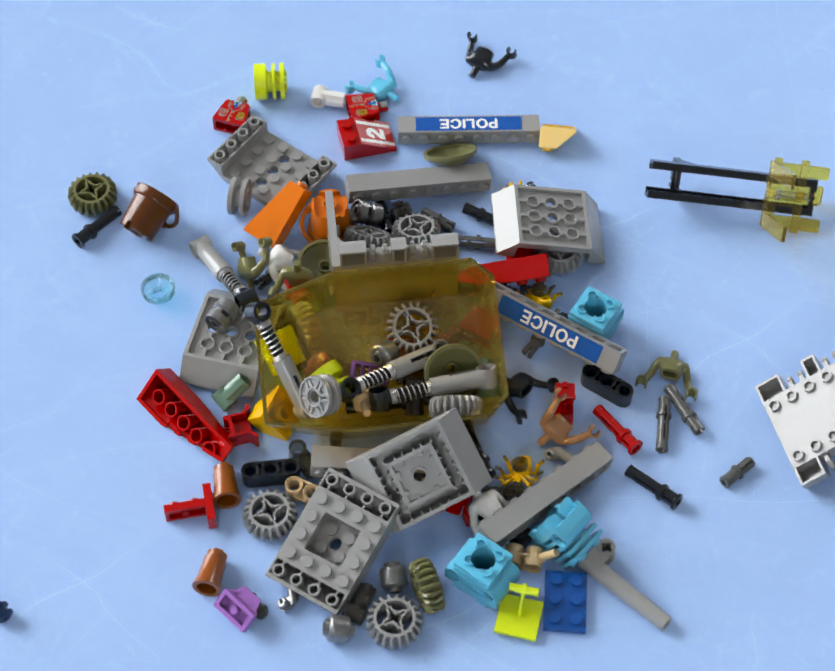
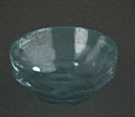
[140,273,175,305]

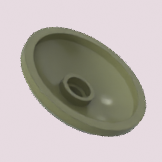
[423,143,477,167]
[298,239,332,286]
[424,343,482,395]

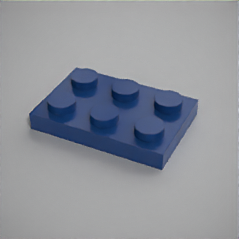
[543,570,587,634]

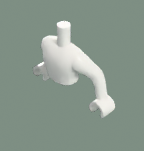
[257,244,300,299]
[469,489,509,536]

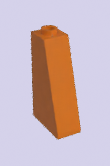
[243,181,312,248]

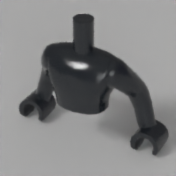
[465,31,517,79]
[497,372,559,425]

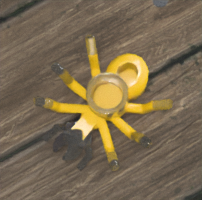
[512,282,563,309]
[494,455,545,493]

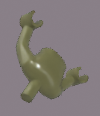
[231,237,273,290]
[267,260,328,303]
[635,350,698,402]

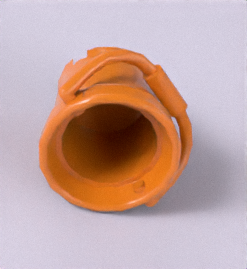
[299,189,354,243]

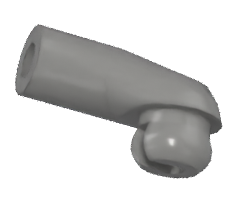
[544,446,573,463]

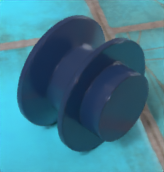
[0,601,13,623]

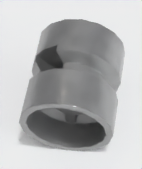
[350,199,384,227]
[204,296,240,333]

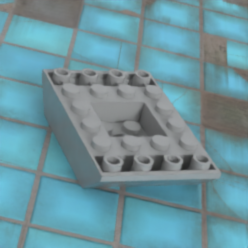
[345,407,493,533]
[265,467,400,615]

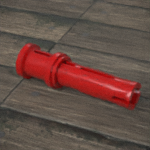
[592,404,643,455]

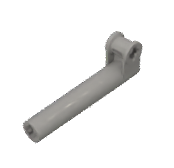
[579,538,672,631]

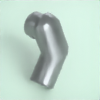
[278,588,299,611]

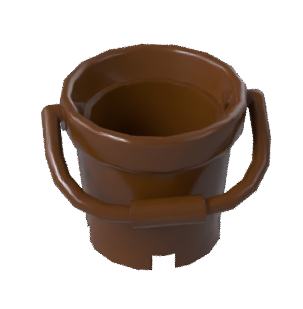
[120,182,179,242]

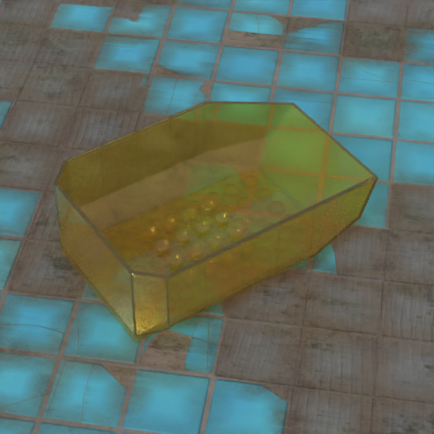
[255,258,509,439]

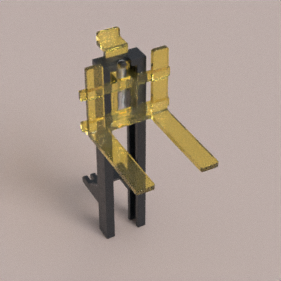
[644,157,830,242]

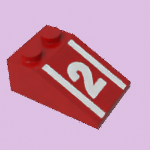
[337,117,397,161]

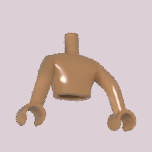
[537,387,601,447]

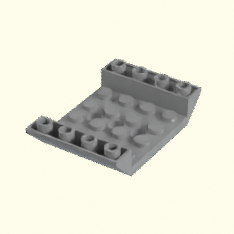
[207,114,337,206]
[491,184,605,264]
[179,289,287,399]

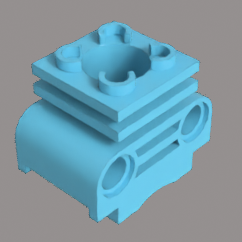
[568,286,624,340]
[528,496,604,569]
[444,532,520,610]

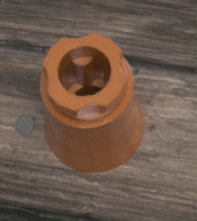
[213,462,242,509]
[192,548,227,597]

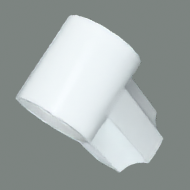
[310,85,346,108]

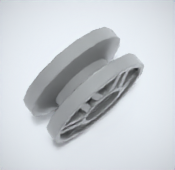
[227,176,252,217]
[299,373,342,418]

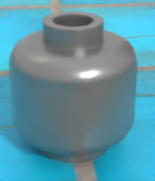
[370,339,399,368]
[379,561,408,594]
[322,614,355,644]

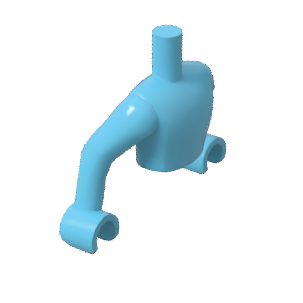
[344,54,400,102]

